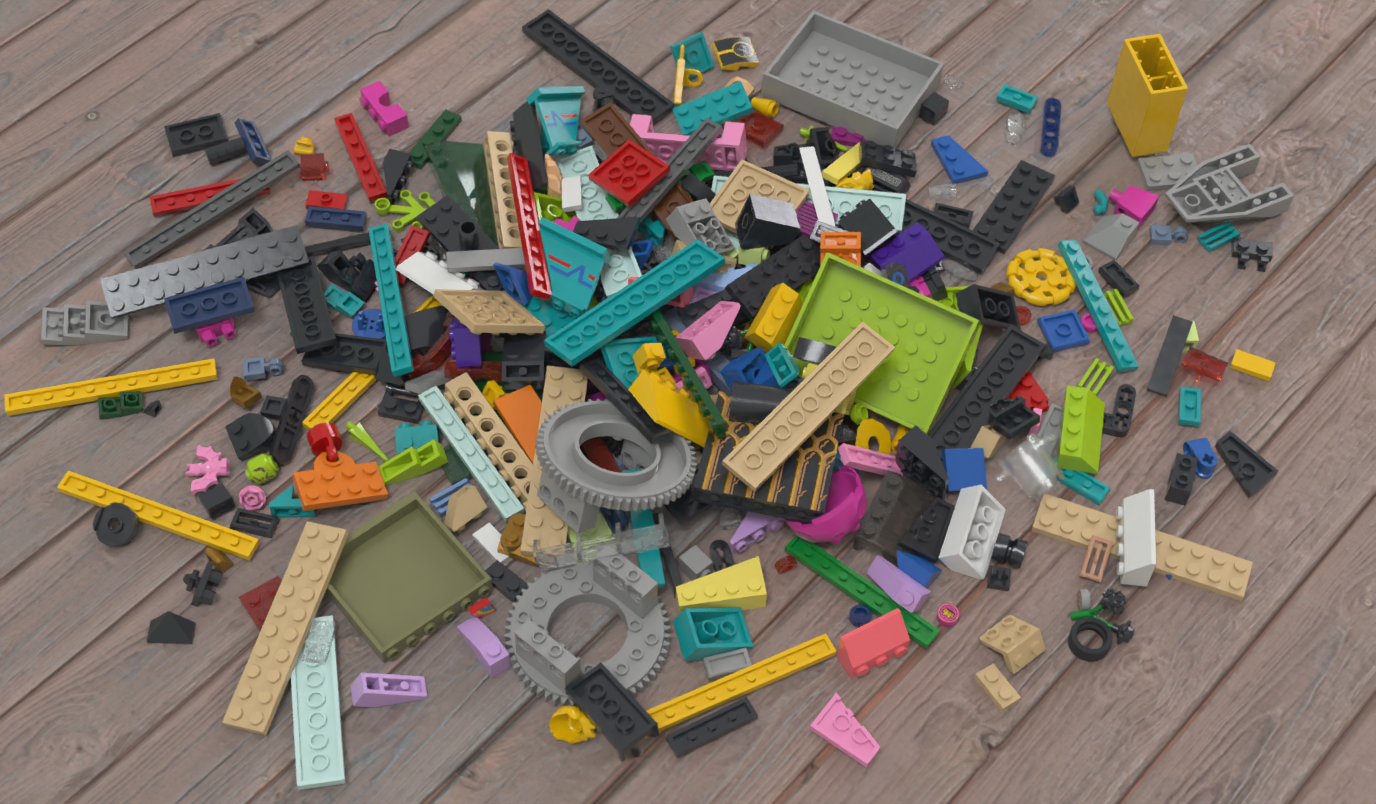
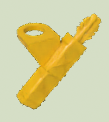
[673,45,703,106]

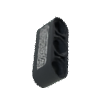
[855,165,911,194]

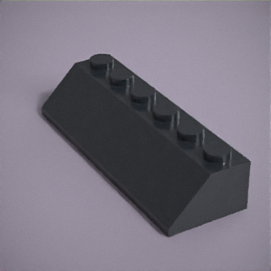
[510,102,547,195]

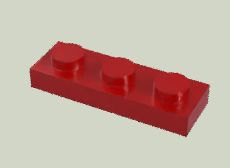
[395,225,430,286]

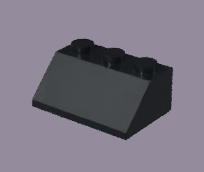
[956,284,1021,330]

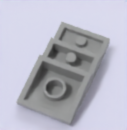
[41,301,128,345]

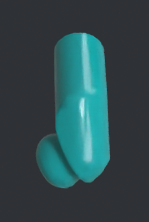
[1093,189,1109,215]

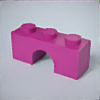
[359,80,409,137]

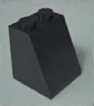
[735,194,801,250]
[838,198,898,261]

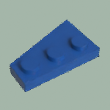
[931,135,989,185]

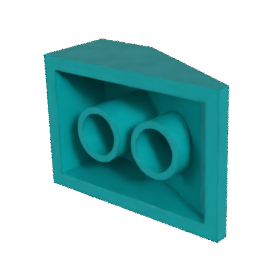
[673,608,754,661]

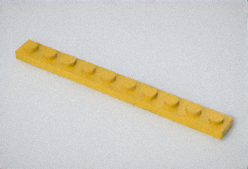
[302,295,442,430]
[4,359,218,416]
[57,471,260,561]
[642,633,836,740]

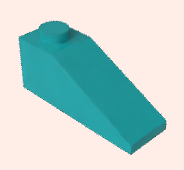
[764,342,800,388]

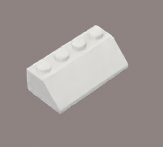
[396,251,483,295]
[939,485,1006,580]
[1116,489,1156,586]

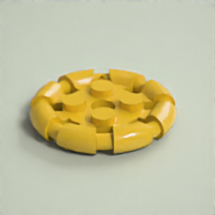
[1006,248,1076,306]

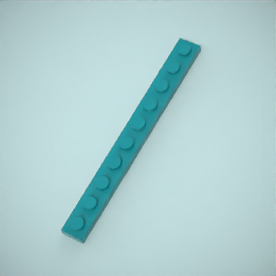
[368,223,414,377]

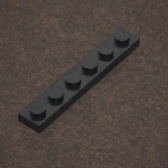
[580,358,671,444]

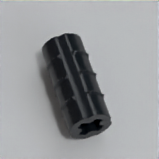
[204,137,247,165]

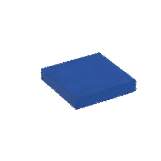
[1037,309,1090,352]
[942,448,987,492]

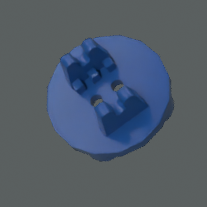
[352,309,386,339]

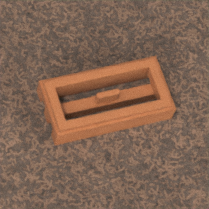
[1079,535,1113,583]

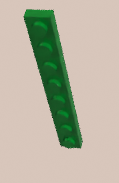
[785,535,940,649]

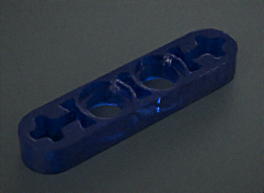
[1040,98,1061,157]

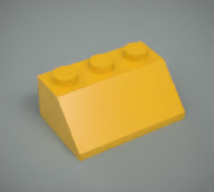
[744,283,803,353]

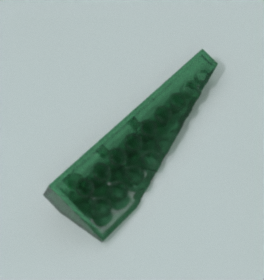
[425,141,498,246]

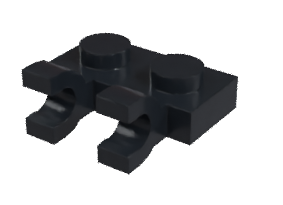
[1231,237,1273,272]
[339,253,377,301]

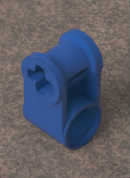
[1183,438,1218,479]

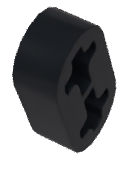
[709,540,735,572]

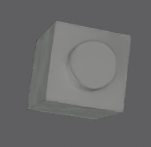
[679,545,713,581]

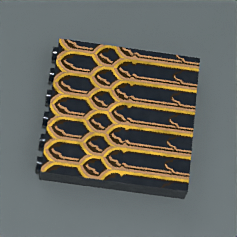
[693,391,844,523]

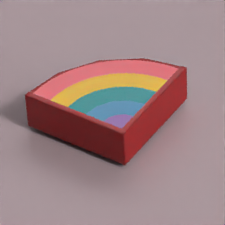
[468,597,496,617]

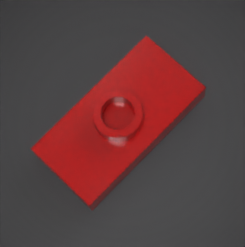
[305,190,348,209]

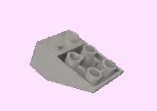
[666,199,735,254]

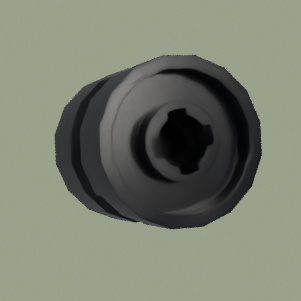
[991,533,1028,568]

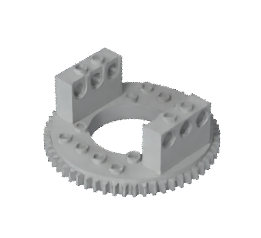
[535,399,697,534]
[505,544,670,706]

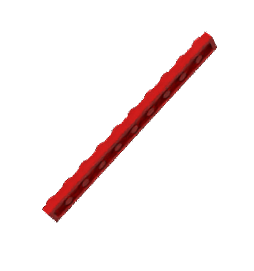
[507,152,552,300]

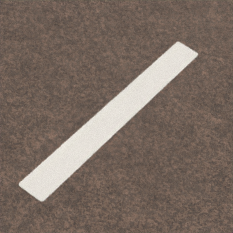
[799,147,836,232]

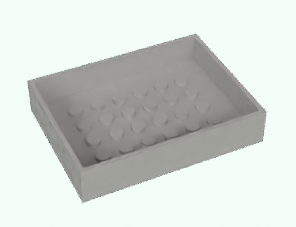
[761,11,944,148]

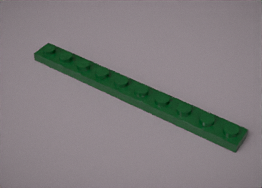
[644,309,726,439]

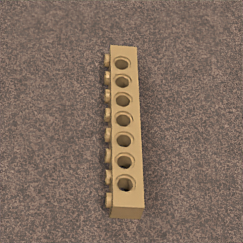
[483,131,522,249]
[444,372,533,512]

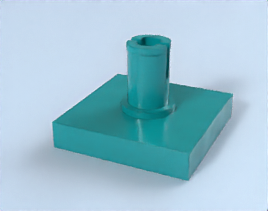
[670,32,714,79]

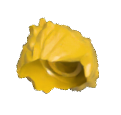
[836,168,874,191]
[548,705,596,744]

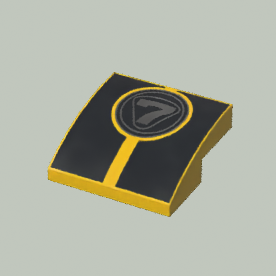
[712,37,759,71]

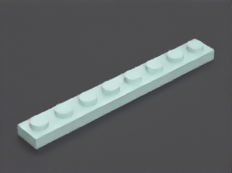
[418,386,524,522]

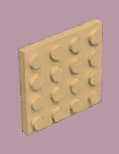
[710,159,810,250]
[433,289,545,335]

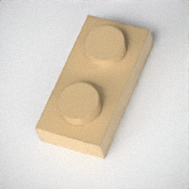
[974,663,1021,712]

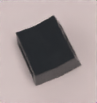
[198,484,236,519]

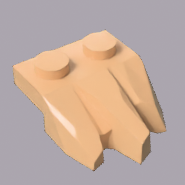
[544,154,563,198]

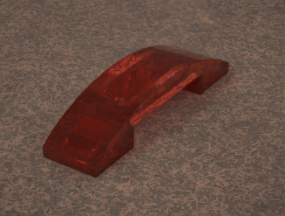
[408,314,454,379]

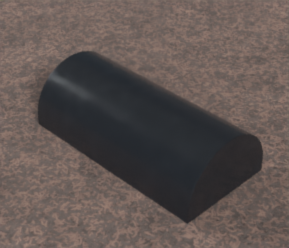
[728,381,794,424]

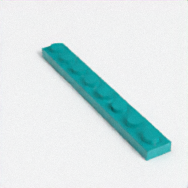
[1057,240,1139,372]

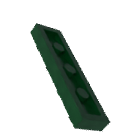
[409,109,462,170]

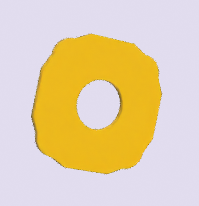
[855,419,891,455]

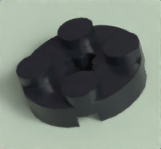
[93,502,139,547]

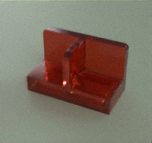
[1181,346,1228,382]

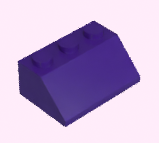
[870,222,945,287]

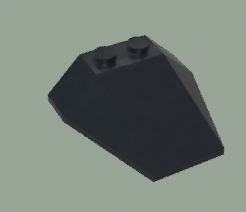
[203,208,280,299]

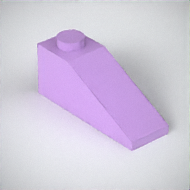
[867,555,931,613]
[456,617,511,678]
[351,673,427,707]

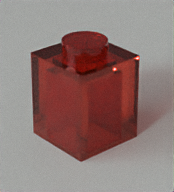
[300,153,329,181]

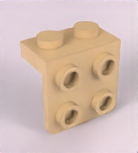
[980,615,1046,674]

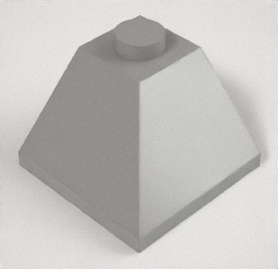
[1082,213,1140,261]

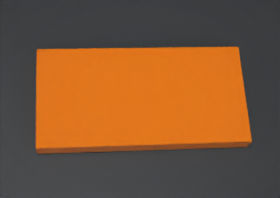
[493,384,542,464]

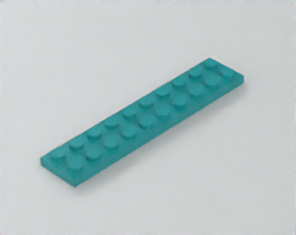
[544,240,725,366]

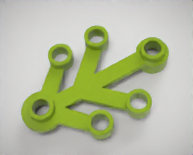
[374,190,435,232]

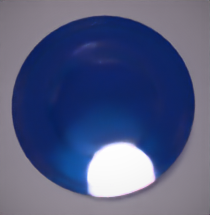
[849,605,872,628]

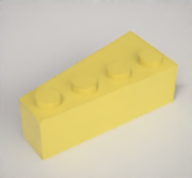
[675,556,767,615]

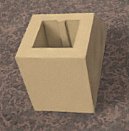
[444,485,487,532]

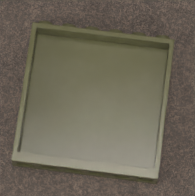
[325,491,493,663]

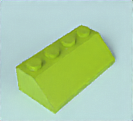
[1056,385,1105,475]

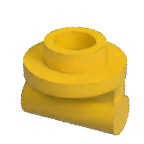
[294,137,315,157]

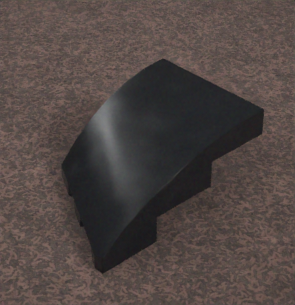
[773,139,809,185]
[405,306,449,357]

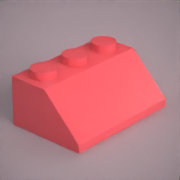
[837,608,910,679]

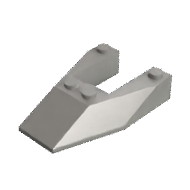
[1165,144,1294,222]

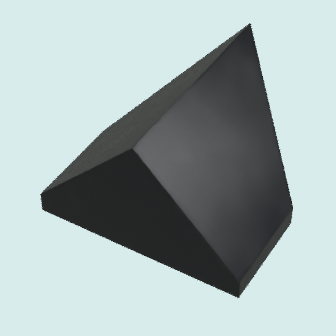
[808,127,840,165]

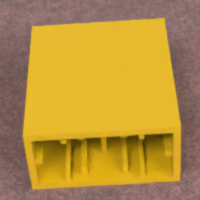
[1107,34,1188,157]

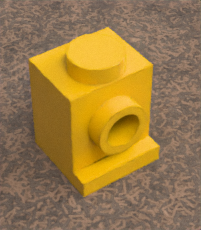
[632,343,666,374]

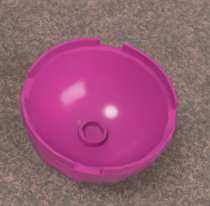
[784,466,867,545]

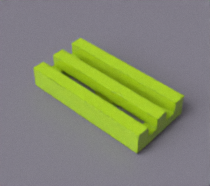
[1104,289,1134,326]
[1077,358,1114,396]

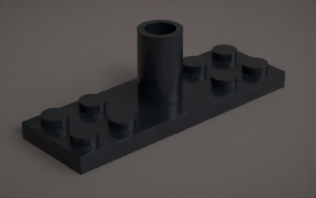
[417,195,520,291]

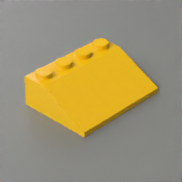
[628,369,709,447]

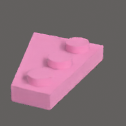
[810,693,880,768]

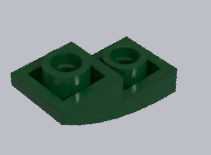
[98,391,143,419]

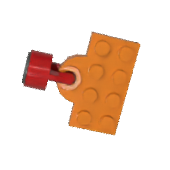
[292,423,388,511]

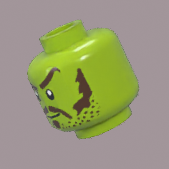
[245,453,279,485]

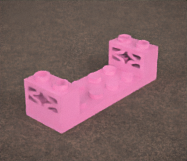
[630,114,747,171]

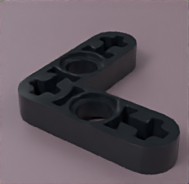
[1102,384,1136,437]

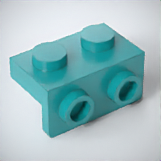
[394,421,438,454]

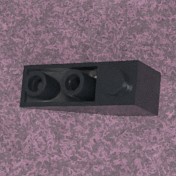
[383,149,414,205]

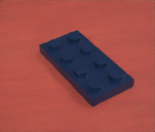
[164,277,255,334]

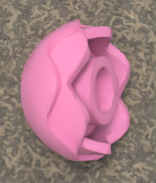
[238,485,266,510]

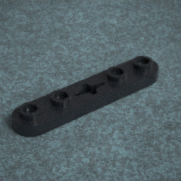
[269,375,314,465]

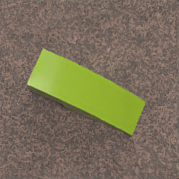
[378,439,448,485]

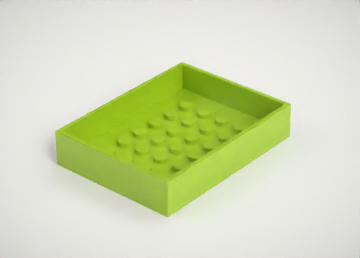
[784,252,981,435]

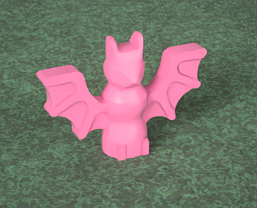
[185,445,230,495]

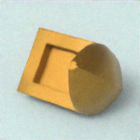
[230,376,262,409]

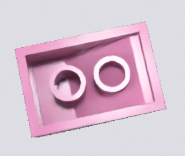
[675,301,741,360]

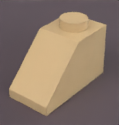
[970,424,1007,459]

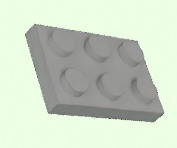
[1137,153,1197,192]

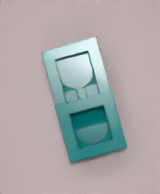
[324,284,365,318]

